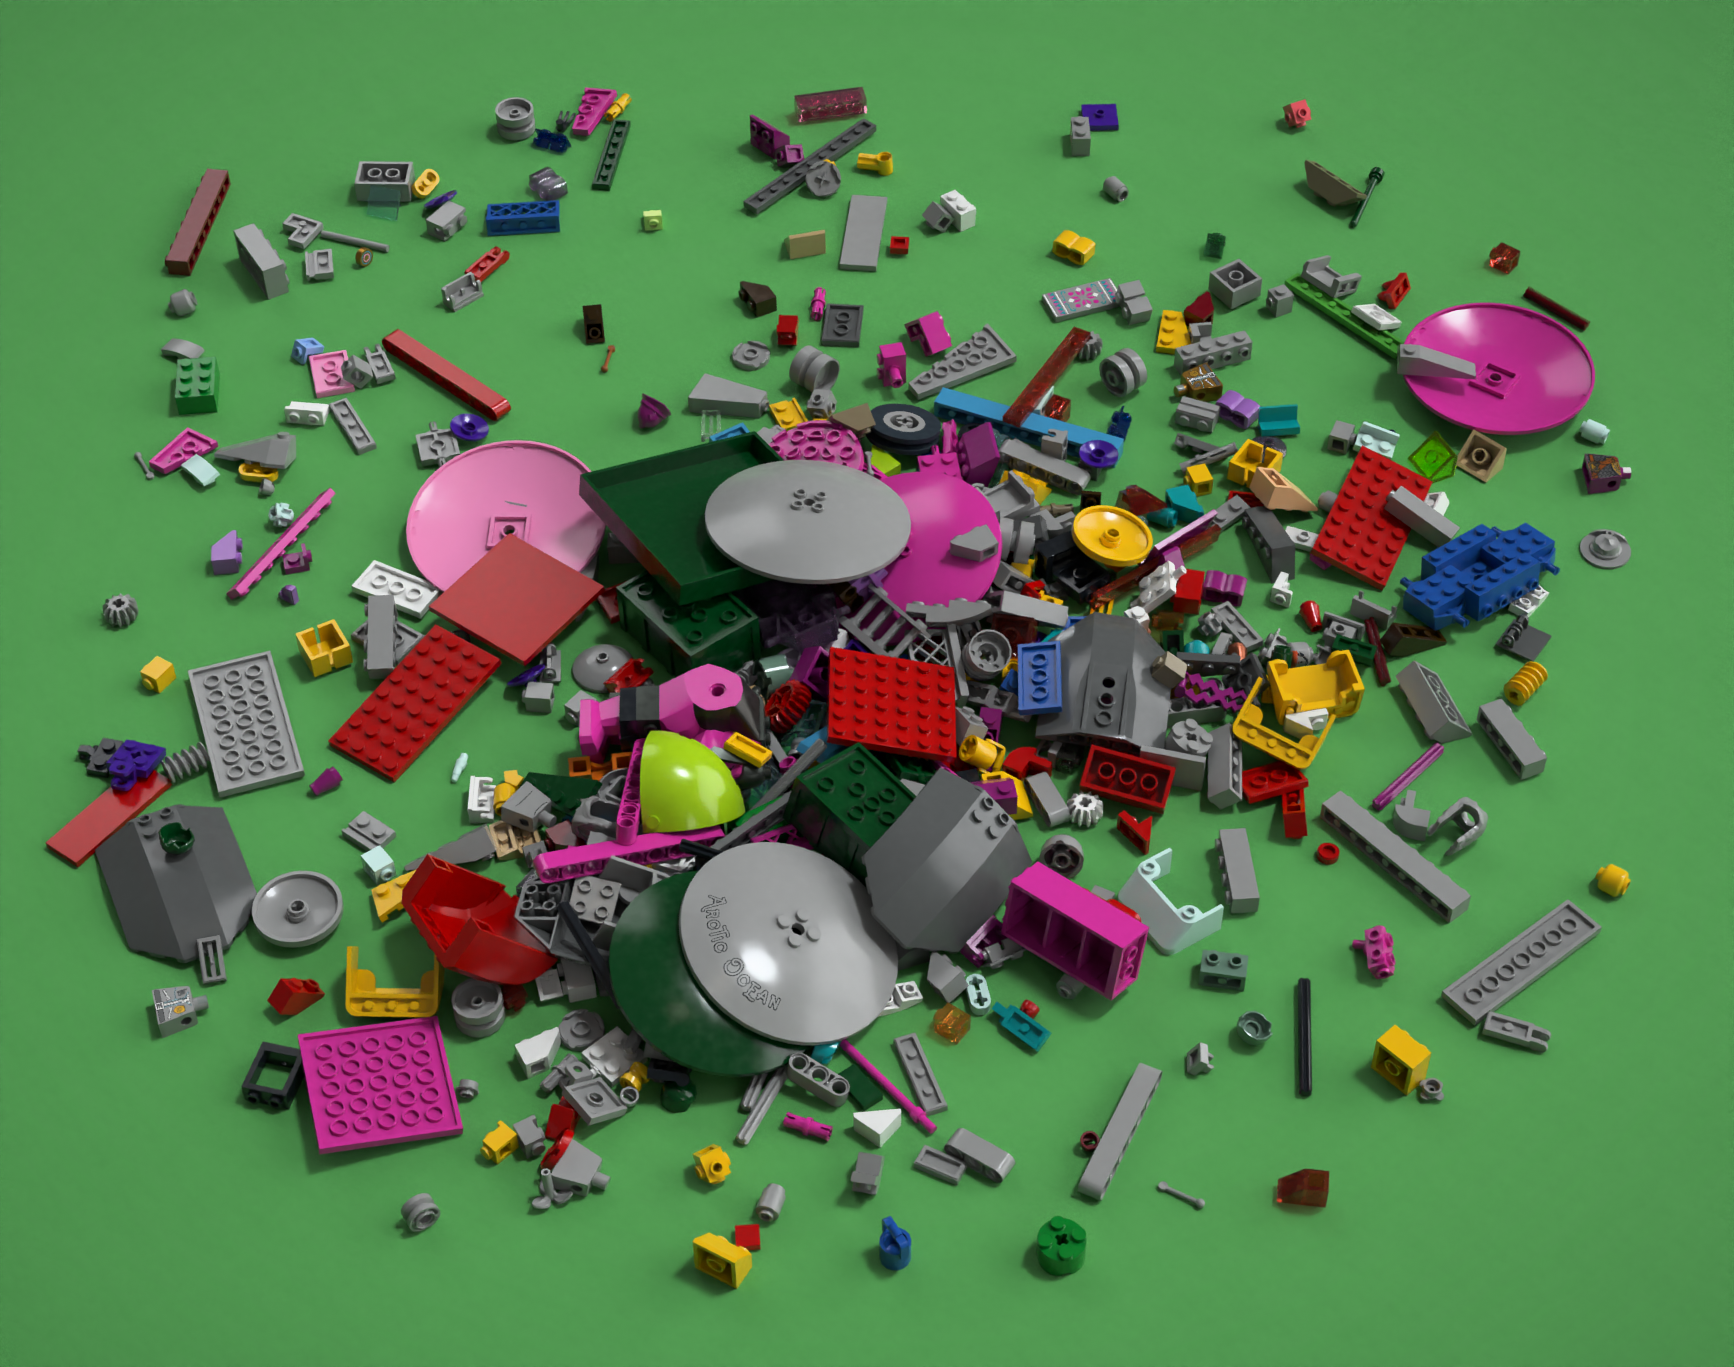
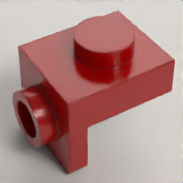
[1020,580,1045,599]

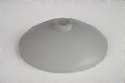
[573,644,634,693]

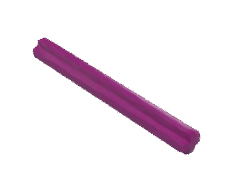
[1372,743,1444,811]

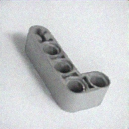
[1167,677,1228,728]

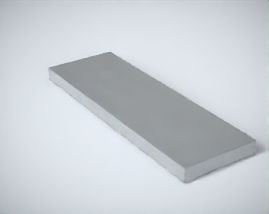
[840,195,887,271]

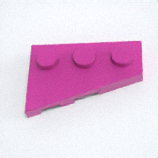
[149,427,218,474]

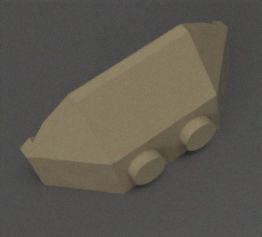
[1304,160,1367,207]

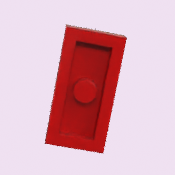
[1377,273,1411,309]

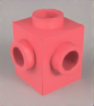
[1283,99,1312,128]

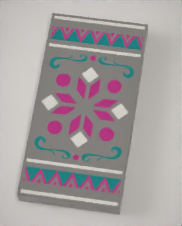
[1042,278,1121,322]

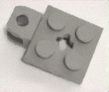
[559,1061,628,1125]

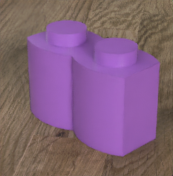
[1215,390,1261,429]

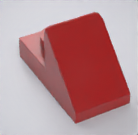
[1117,810,1152,855]
[545,1096,581,1141]

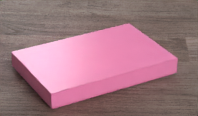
[309,350,355,398]

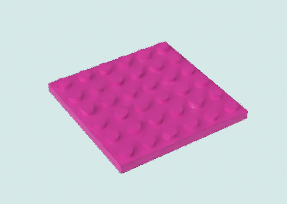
[297,1016,463,1155]

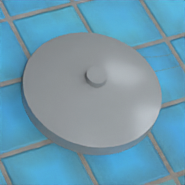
[252,871,344,947]

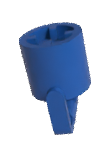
[879,1216,911,1270]

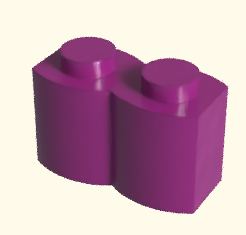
[1202,570,1247,607]

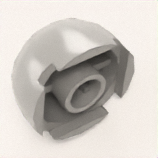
[1040,834,1084,879]

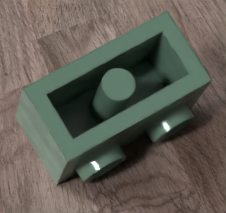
[1198,950,1248,991]

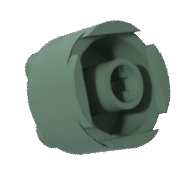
[752,654,794,700]

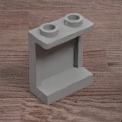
[1301,255,1362,298]
[976,470,1035,521]

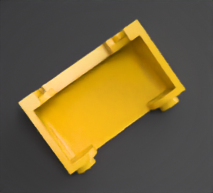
[1267,650,1365,725]

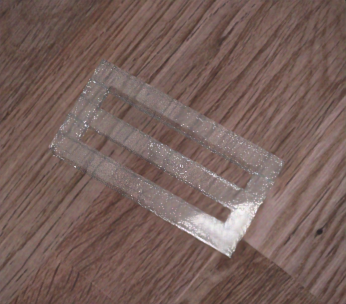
[701,410,721,442]

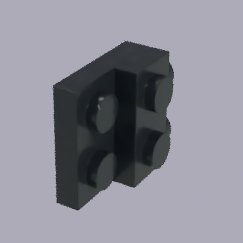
[1052,553,1111,605]

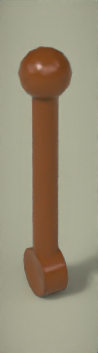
[601,345,615,373]

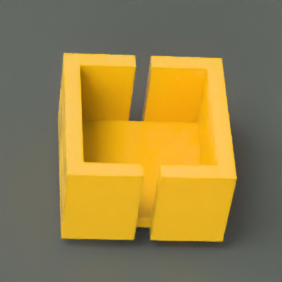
[1227,439,1283,488]
[295,619,353,677]

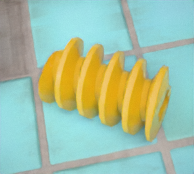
[1503,661,1548,706]

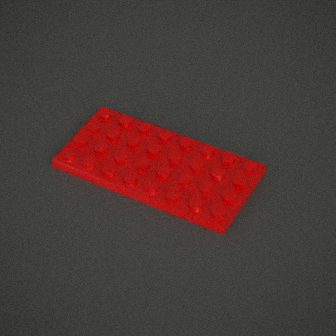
[1310,445,1432,591]
[328,624,501,783]

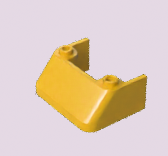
[1232,677,1336,770]
[345,946,445,1017]

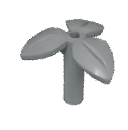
[532,1168,573,1209]

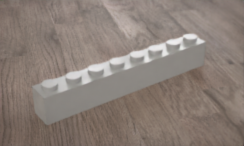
[1320,790,1471,923]

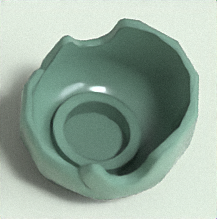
[1237,1011,1273,1045]

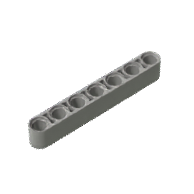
[1078,1063,1163,1200]

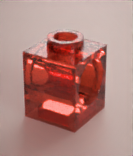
[1489,242,1521,274]
[1045,394,1071,422]

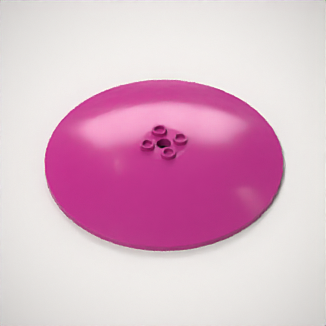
[1402,303,1595,435]
[806,472,1002,646]

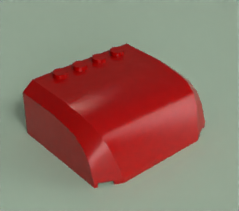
[401,854,558,986]

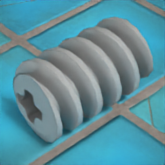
[160,742,210,783]

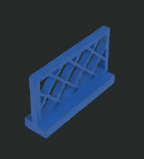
[486,200,560,236]

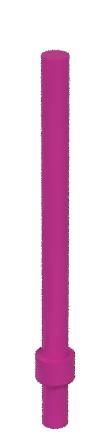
[839,1039,937,1134]

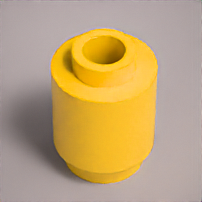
[493,783,516,816]

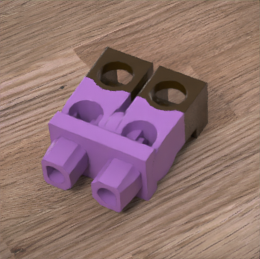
[828,568,888,613]

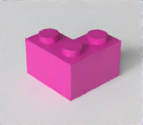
[904,311,952,356]

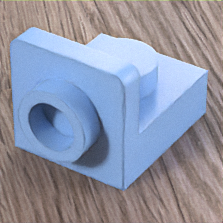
[291,338,324,364]

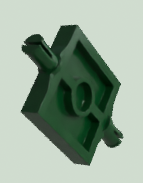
[885,753,937,785]

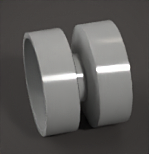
[789,345,840,392]
[999,517,1035,564]

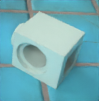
[361,845,396,886]

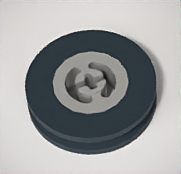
[866,404,941,455]

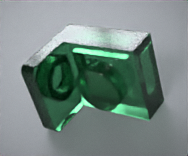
[1204,233,1226,259]

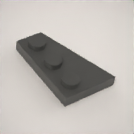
[1177,652,1241,677]

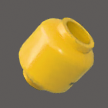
[1595,864,1631,897]

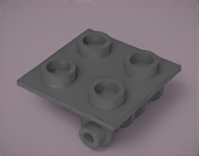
[1495,614,1552,662]

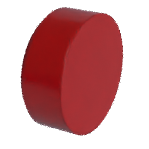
[1317,843,1340,865]

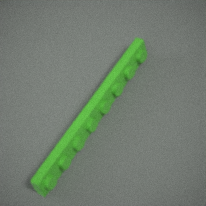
[1284,273,1404,359]

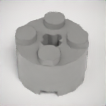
[1164,719,1213,757]

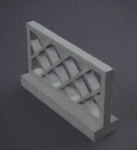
[904,625,969,707]

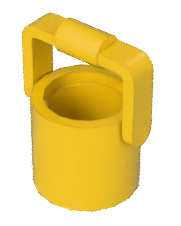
[959,735,1006,774]

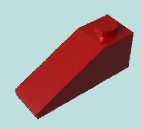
[1282,788,1308,839]

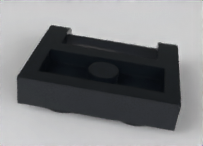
[647,1058,692,1087]

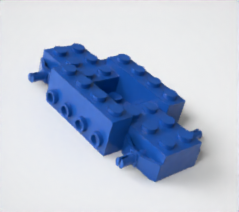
[1400,523,1560,630]

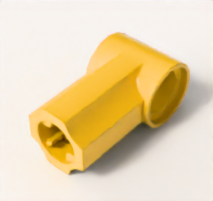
[857,152,893,176]

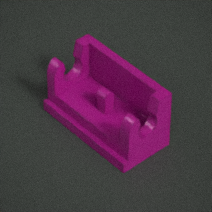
[960,914,1007,968]

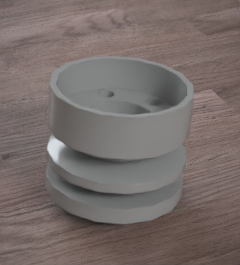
[961,629,1011,681]

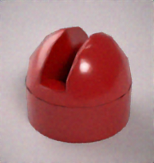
[1020,1000,1040,1019]

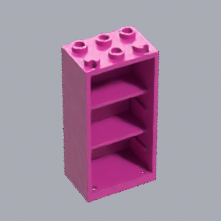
[1001,862,1149,1001]

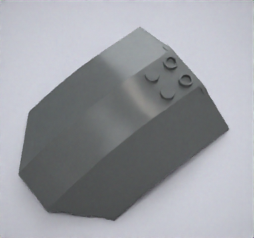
[861,767,1032,954]
[95,804,257,963]

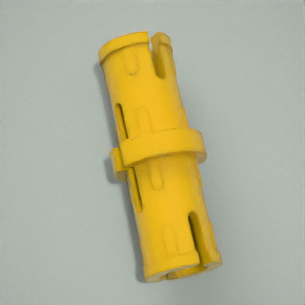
[604,93,632,122]

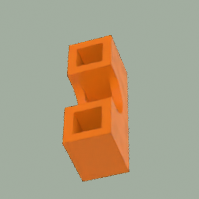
[568,752,632,780]

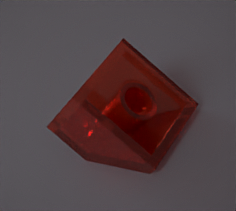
[1115,485,1167,516]

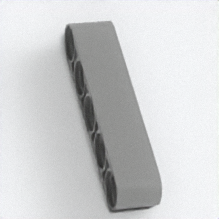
[998,439,1091,495]

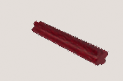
[1523,286,1590,331]
[1364,617,1391,686]

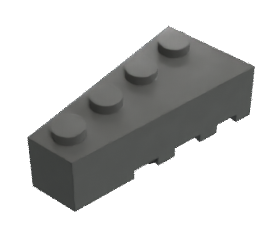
[1242,506,1295,584]

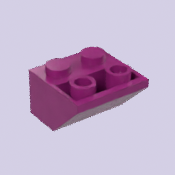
[750,114,790,159]

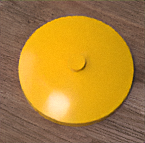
[1071,505,1153,567]

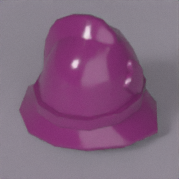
[637,393,671,429]

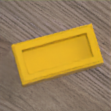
[723,732,773,768]

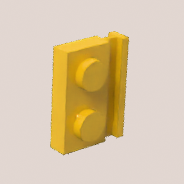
[769,398,808,432]

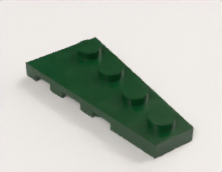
[518,772,603,818]

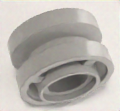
[401,1193,440,1232]

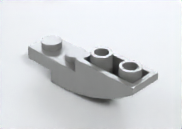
[906,598,992,628]

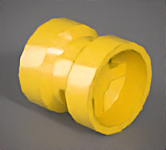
[619,1062,650,1092]

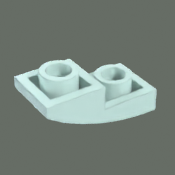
[181,454,220,486]

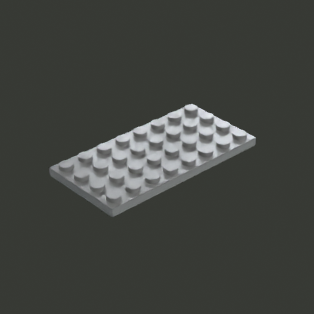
[188,651,305,797]

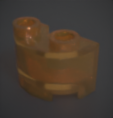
[1151,609,1184,631]

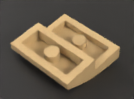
[489,820,542,860]

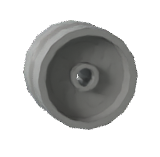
[495,97,536,140]
[1099,348,1147,397]
[451,978,505,1038]

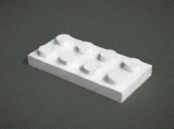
[351,560,443,619]

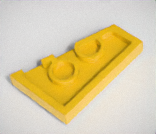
[1156,310,1192,354]
[371,869,417,923]

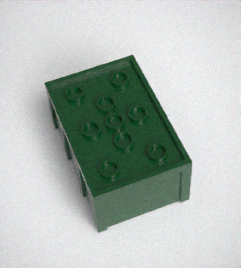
[616,570,761,677]
[782,742,916,888]

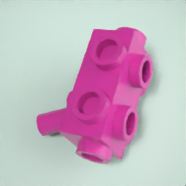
[1352,925,1396,979]

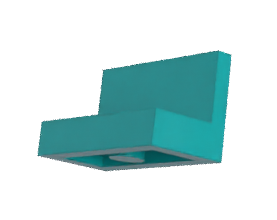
[1258,404,1300,437]

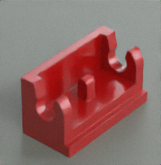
[603,658,654,693]

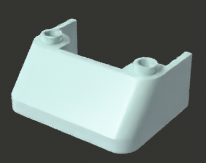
[1118,848,1224,955]

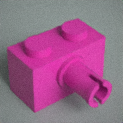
[876,342,906,388]

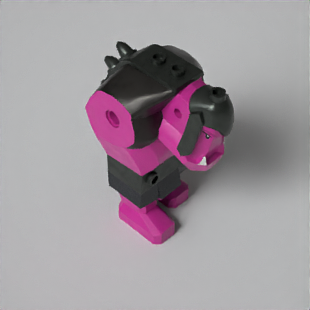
[579,664,772,790]

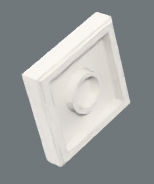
[1351,304,1402,330]

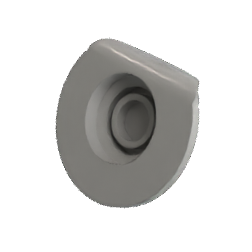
[1580,529,1631,569]

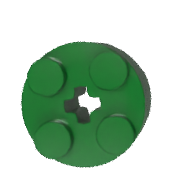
[1036,1216,1087,1276]

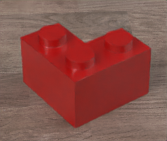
[1170,569,1205,615]

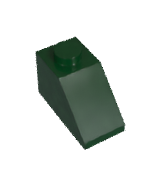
[1159,629,1184,657]

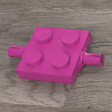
[917,445,962,480]

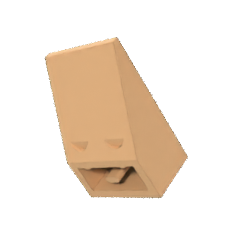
[1249,467,1318,512]

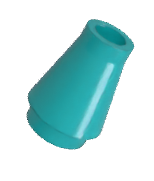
[1147,508,1178,528]

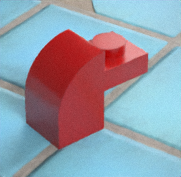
[777,315,799,345]
[1002,747,1052,782]

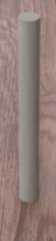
[321,230,390,252]

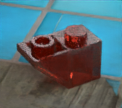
[1277,1169,1329,1208]

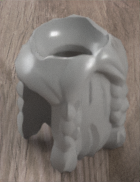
[571,796,620,841]
[1427,797,1489,856]

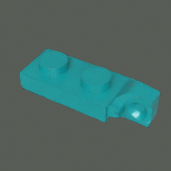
[992,1002,1052,1052]

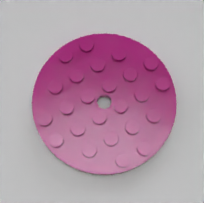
[768,420,864,471]

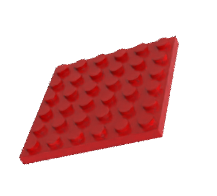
[827,647,957,763]

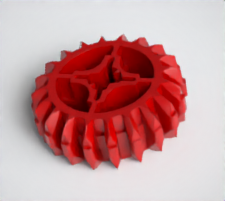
[764,679,812,734]

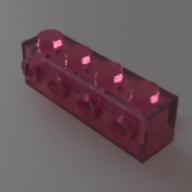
[794,87,867,122]

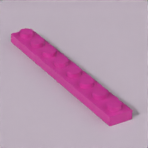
[226,488,336,600]

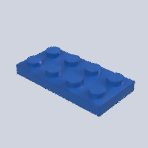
[1018,641,1062,716]

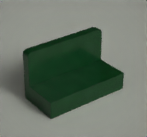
[1331,634,1377,666]

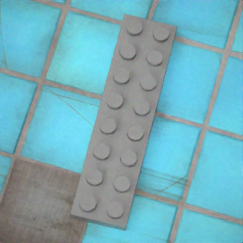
[1441,899,1602,1026]

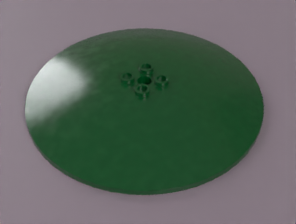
[608,871,812,1077]

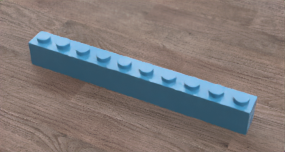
[934,387,1124,468]

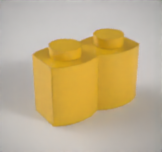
[1052,230,1096,265]

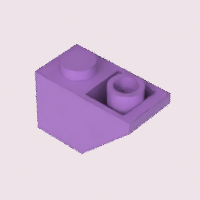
[211,530,243,575]

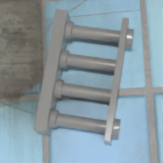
[837,583,931,658]

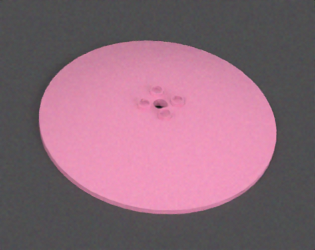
[406,440,606,593]

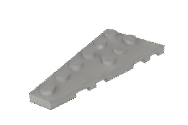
[909,323,1017,400]

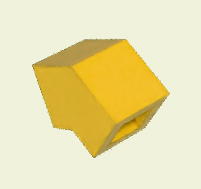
[504,770,524,791]

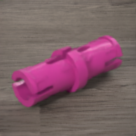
[811,287,826,321]
[783,1112,833,1141]

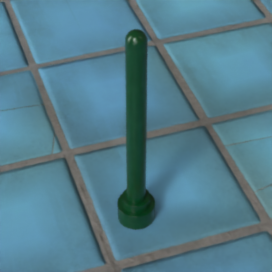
[1350,167,1385,227]

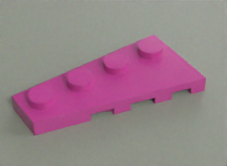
[572,87,617,136]

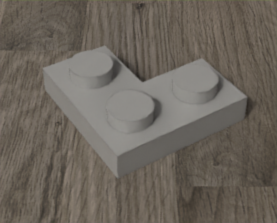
[282,213,324,249]

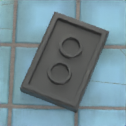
[822,303,864,347]

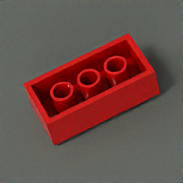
[1080,745,1176,815]

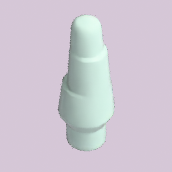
[451,753,469,783]

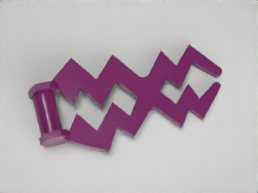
[1174,672,1247,713]

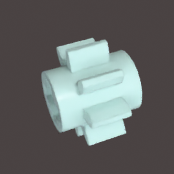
[268,502,294,528]

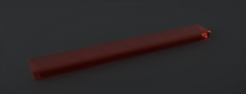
[1003,327,1091,428]
[1090,524,1222,610]

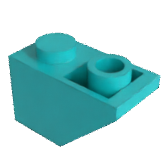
[1164,485,1204,524]

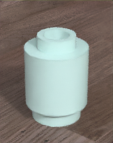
[1579,419,1610,444]

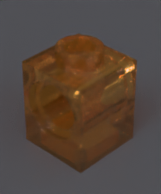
[933,1003,971,1044]

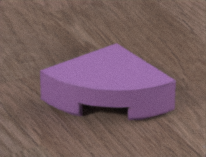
[278,585,299,605]

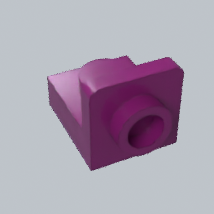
[775,144,804,166]
[282,543,313,575]

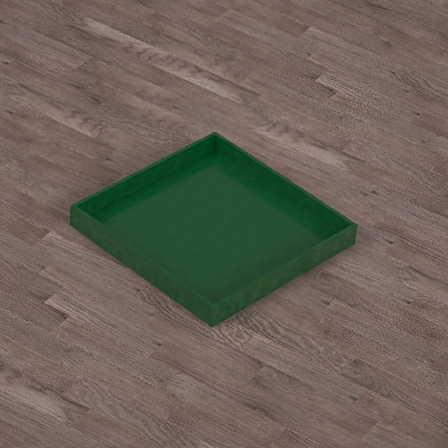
[579,431,810,606]

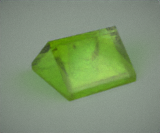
[1408,430,1458,483]

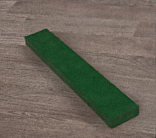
[592,119,631,191]

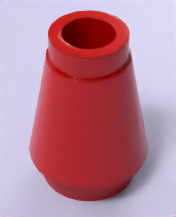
[1299,600,1322,632]

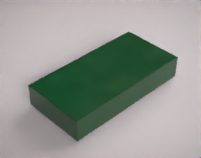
[838,1064,883,1111]

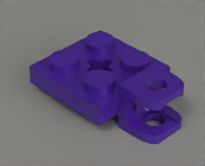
[106,739,166,791]

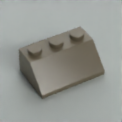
[826,403,876,442]

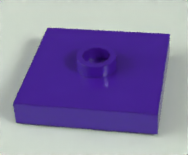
[1081,104,1119,131]

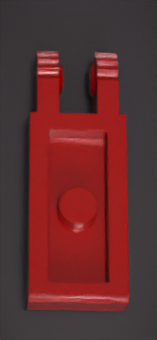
[464,246,510,282]

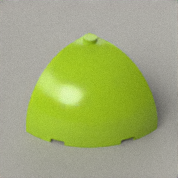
[640,731,745,833]

